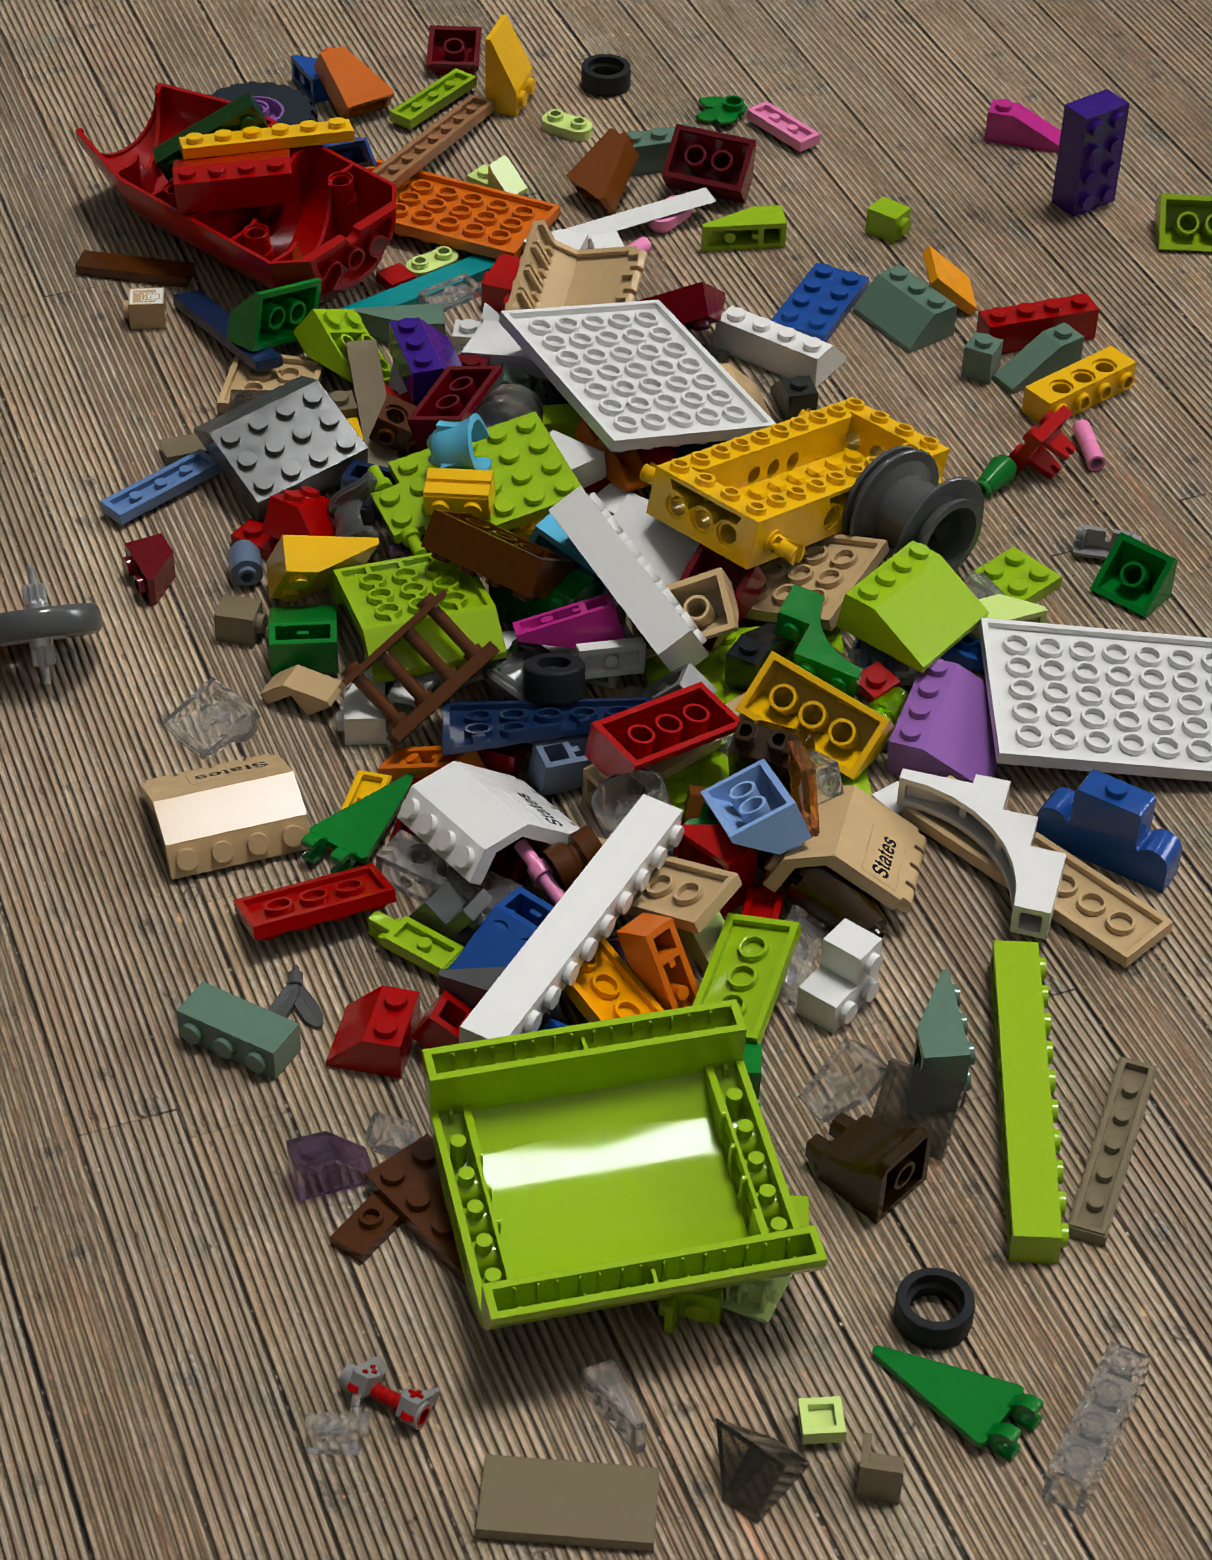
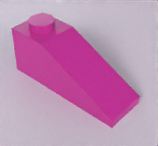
[984,99,1061,153]
[512,592,625,649]

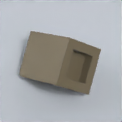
[856,1432,905,1504]

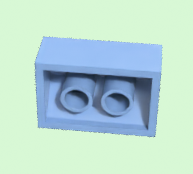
[700,758,812,855]

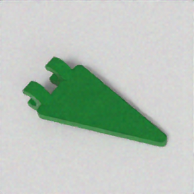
[301,773,415,874]
[872,1345,1044,1461]

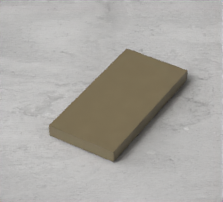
[476,1454,660,1552]

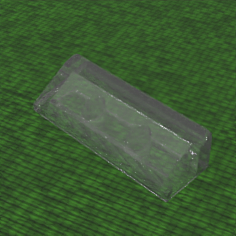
[776,904,828,1007]

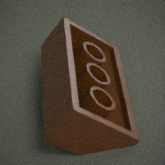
[421,509,575,602]

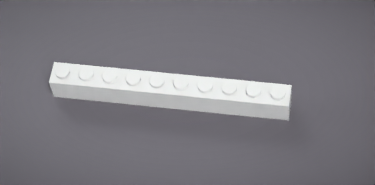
[459,794,684,1044]

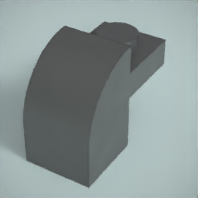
[409,881,494,947]

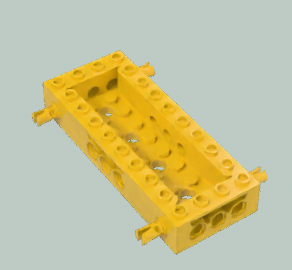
[640,397,950,570]

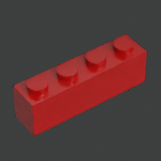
[976,294,1099,354]

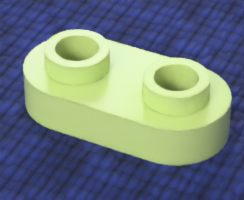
[542,109,592,142]
[406,246,458,278]

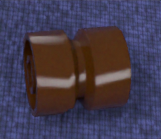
[541,825,603,892]

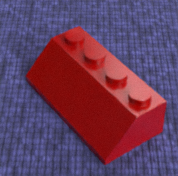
[584,682,741,776]

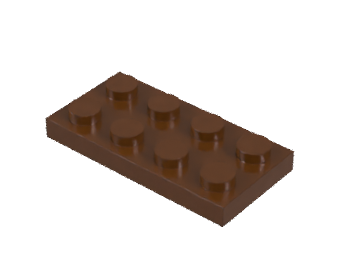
[365,1133,467,1287]

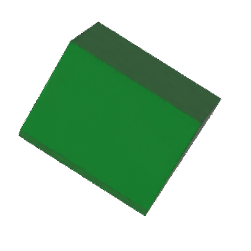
[1090,532,1178,618]

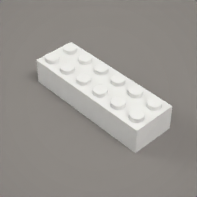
[548,485,709,672]

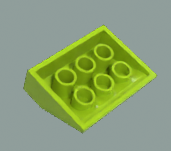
[836,540,989,673]

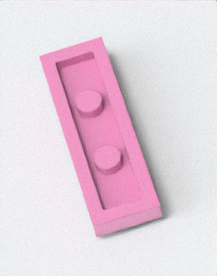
[746,101,821,152]

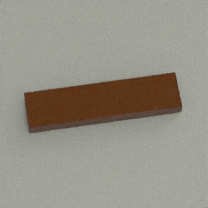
[75,250,196,288]

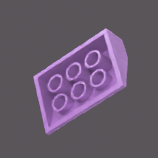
[886,659,999,783]

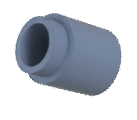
[228,540,263,587]

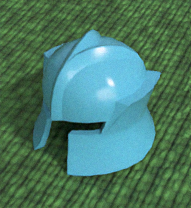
[426,413,493,470]

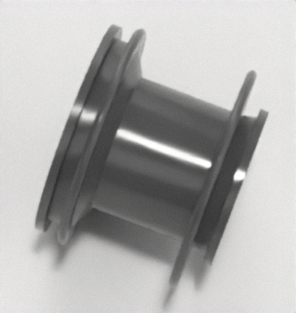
[842,445,984,571]

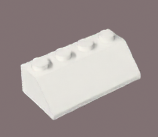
[714,306,846,388]

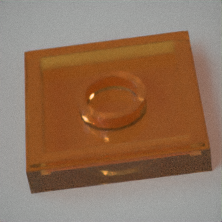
[787,740,820,837]

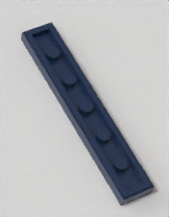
[173,290,283,372]

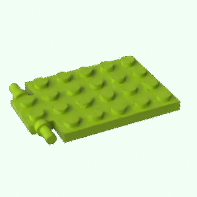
[367,411,583,556]

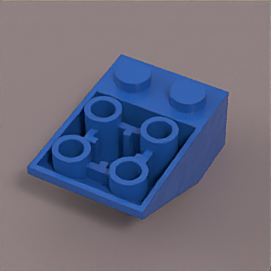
[449,886,554,969]

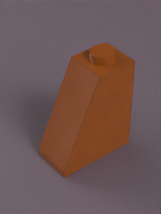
[566,128,639,215]

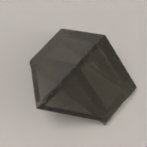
[716,1418,810,1524]

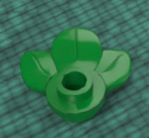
[696,95,747,125]

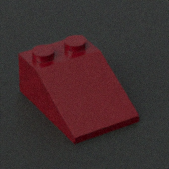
[679,543,767,653]

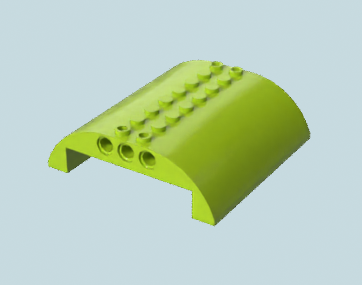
[422,999,828,1330]

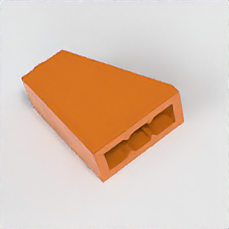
[314,46,395,119]

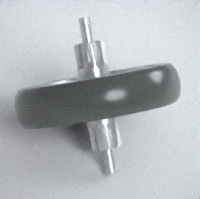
[0,565,102,685]

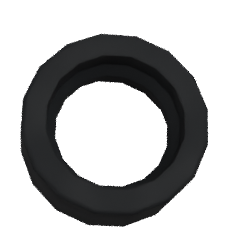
[581,54,631,97]
[894,1268,975,1350]

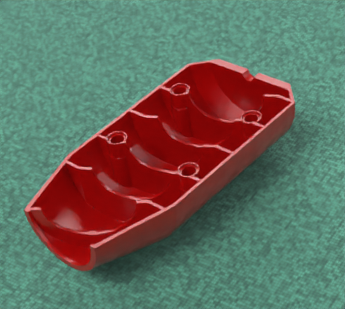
[75,83,396,305]

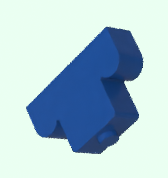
[1036,770,1182,893]

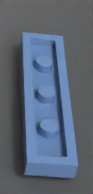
[100,449,221,525]

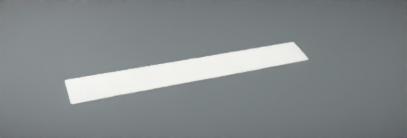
[522,188,716,256]

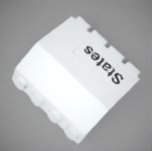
[397,761,580,885]

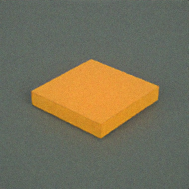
[922,246,977,316]

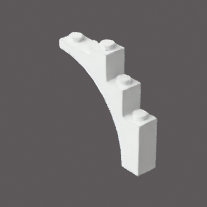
[897,768,1066,939]

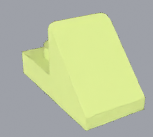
[467,155,527,196]

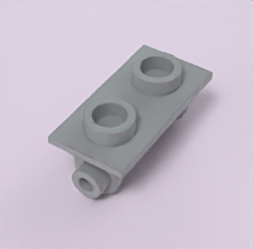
[1073,524,1142,560]

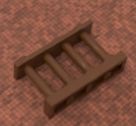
[338,590,500,748]

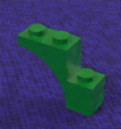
[775,584,863,698]

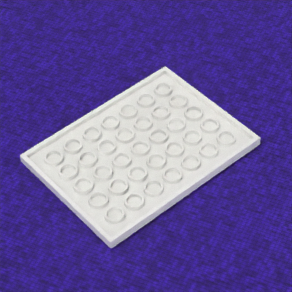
[499,300,776,453]
[978,617,1212,782]

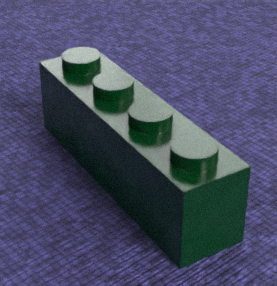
[153,91,268,181]

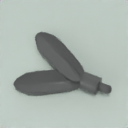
[268,965,323,1029]

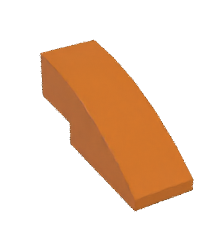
[574,419,652,492]

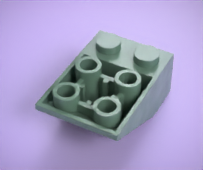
[910,969,975,1110]

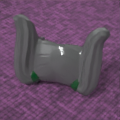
[327,472,380,558]
[483,638,552,701]

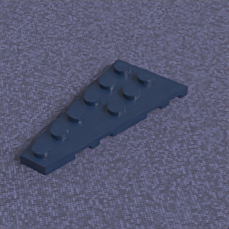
[442,697,652,756]

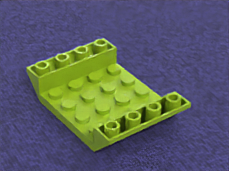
[329,553,507,682]

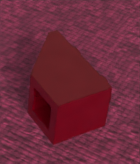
[122,533,176,606]

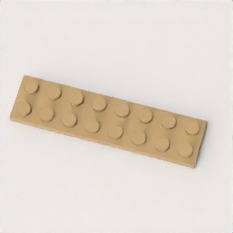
[902,775,1174,968]

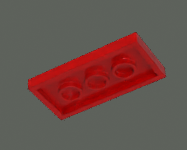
[233,863,397,941]

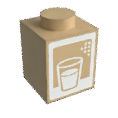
[123,287,167,330]

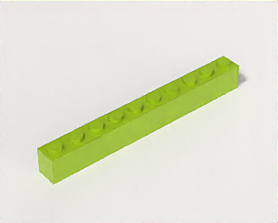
[990,940,1069,1264]

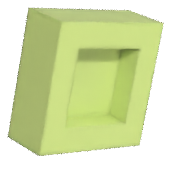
[797,1396,846,1444]

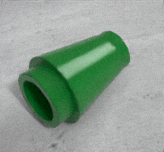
[976,455,1017,498]

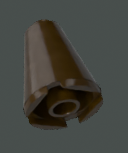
[786,865,887,939]

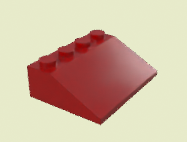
[172,149,295,214]

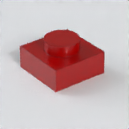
[858,661,901,707]

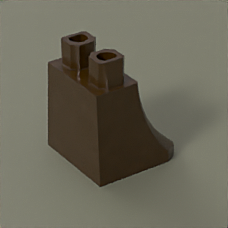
[727,719,816,800]
[805,1112,933,1224]

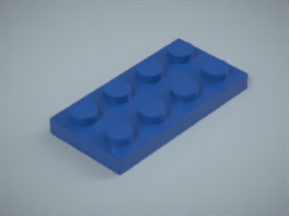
[771,263,869,342]

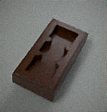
[330,1191,403,1264]

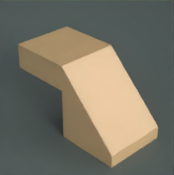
[260,665,342,716]

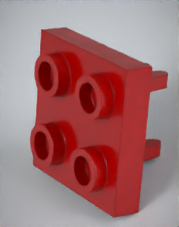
[1008,405,1076,479]

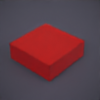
[376,263,416,290]

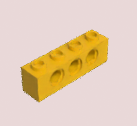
[1021,346,1137,423]

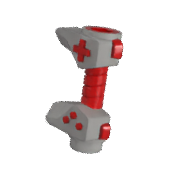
[338,1356,439,1430]

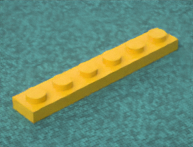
[178,117,355,160]

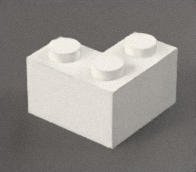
[796,918,883,1034]

